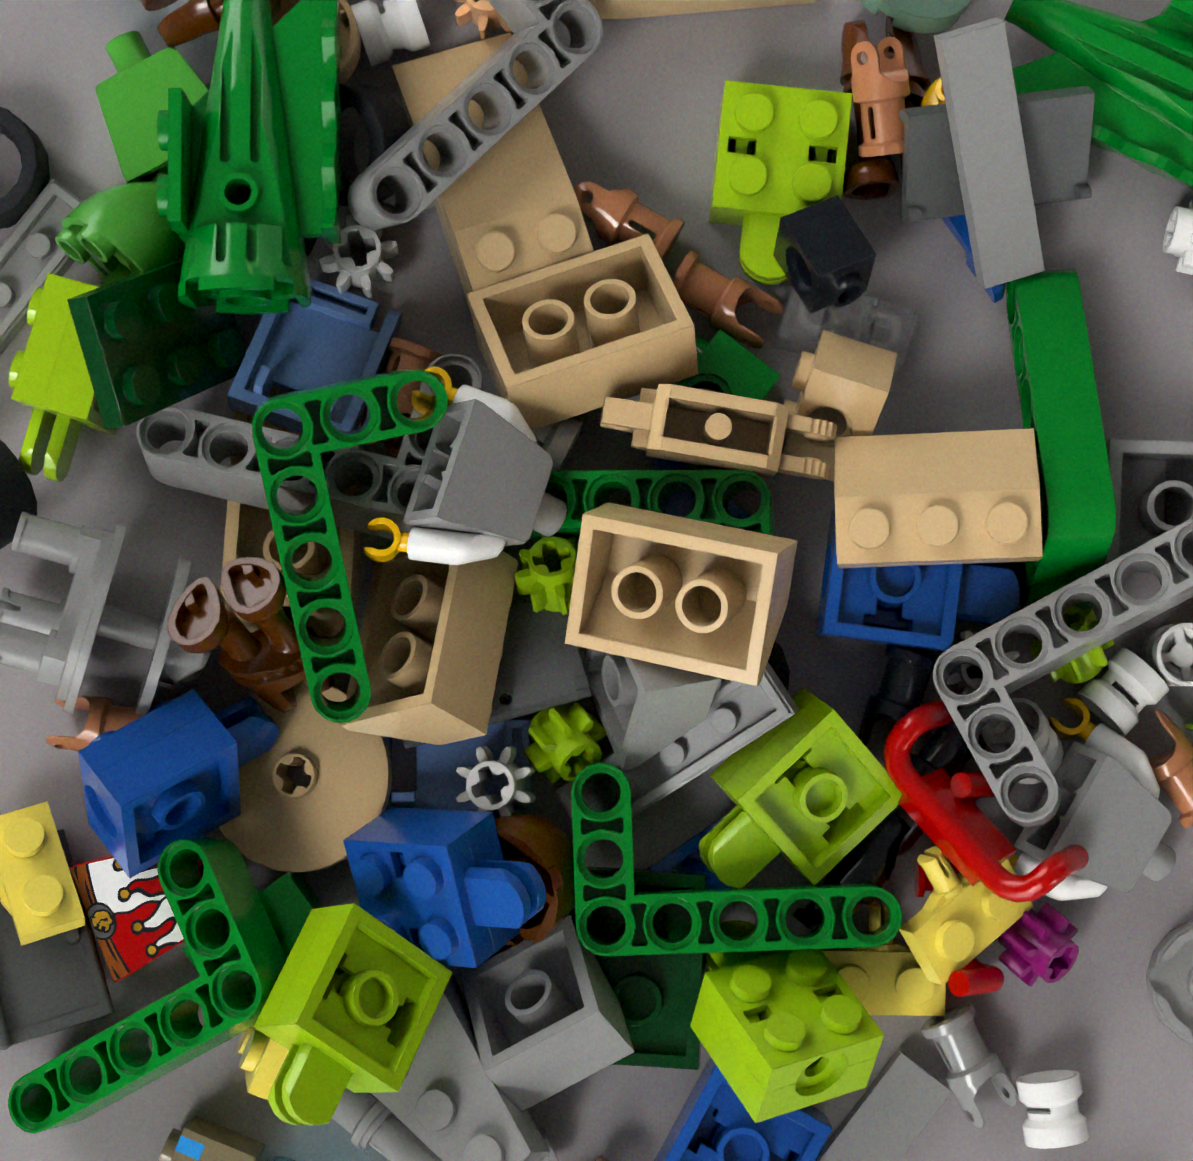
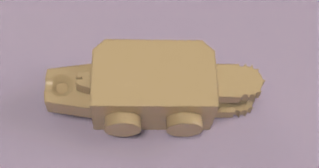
[600,384,837,480]

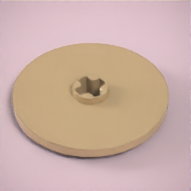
[219,681,392,873]

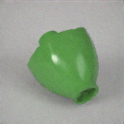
[55,172,185,287]

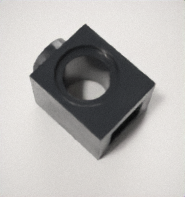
[773,195,876,314]

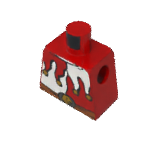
[69,855,204,983]

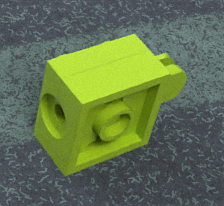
[708,80,853,286]
[8,273,117,482]
[699,687,902,888]
[254,903,453,1125]
[690,920,885,1123]

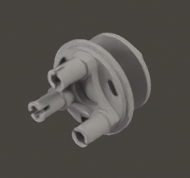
[0,512,211,716]

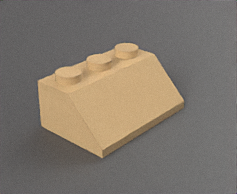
[834,428,1043,568]
[565,502,798,686]
[340,551,519,745]

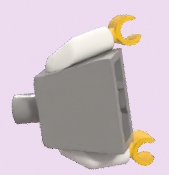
[363,366,567,565]
[1008,698,1176,901]

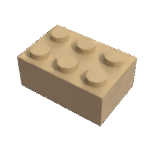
[466,233,698,431]

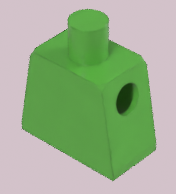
[95,31,208,183]

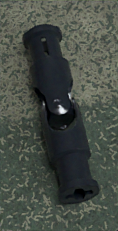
[792,720,987,949]

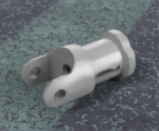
[921,1003,1018,1129]

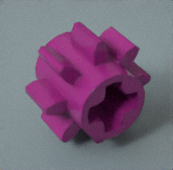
[998,902,1079,986]

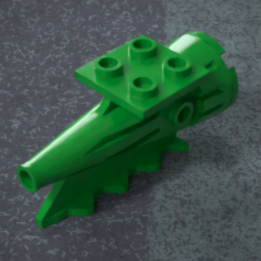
[156,0,342,314]
[1004,0,1193,190]

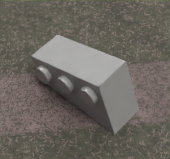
[372,974,550,1161]

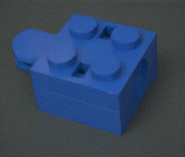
[815,508,1020,652]
[78,689,279,878]
[343,808,546,968]
[654,1056,833,1161]

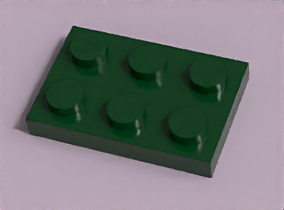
[67,256,246,429]
[575,866,707,1070]

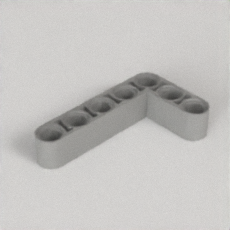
[347,0,603,230]
[136,353,483,540]
[933,519,1193,828]

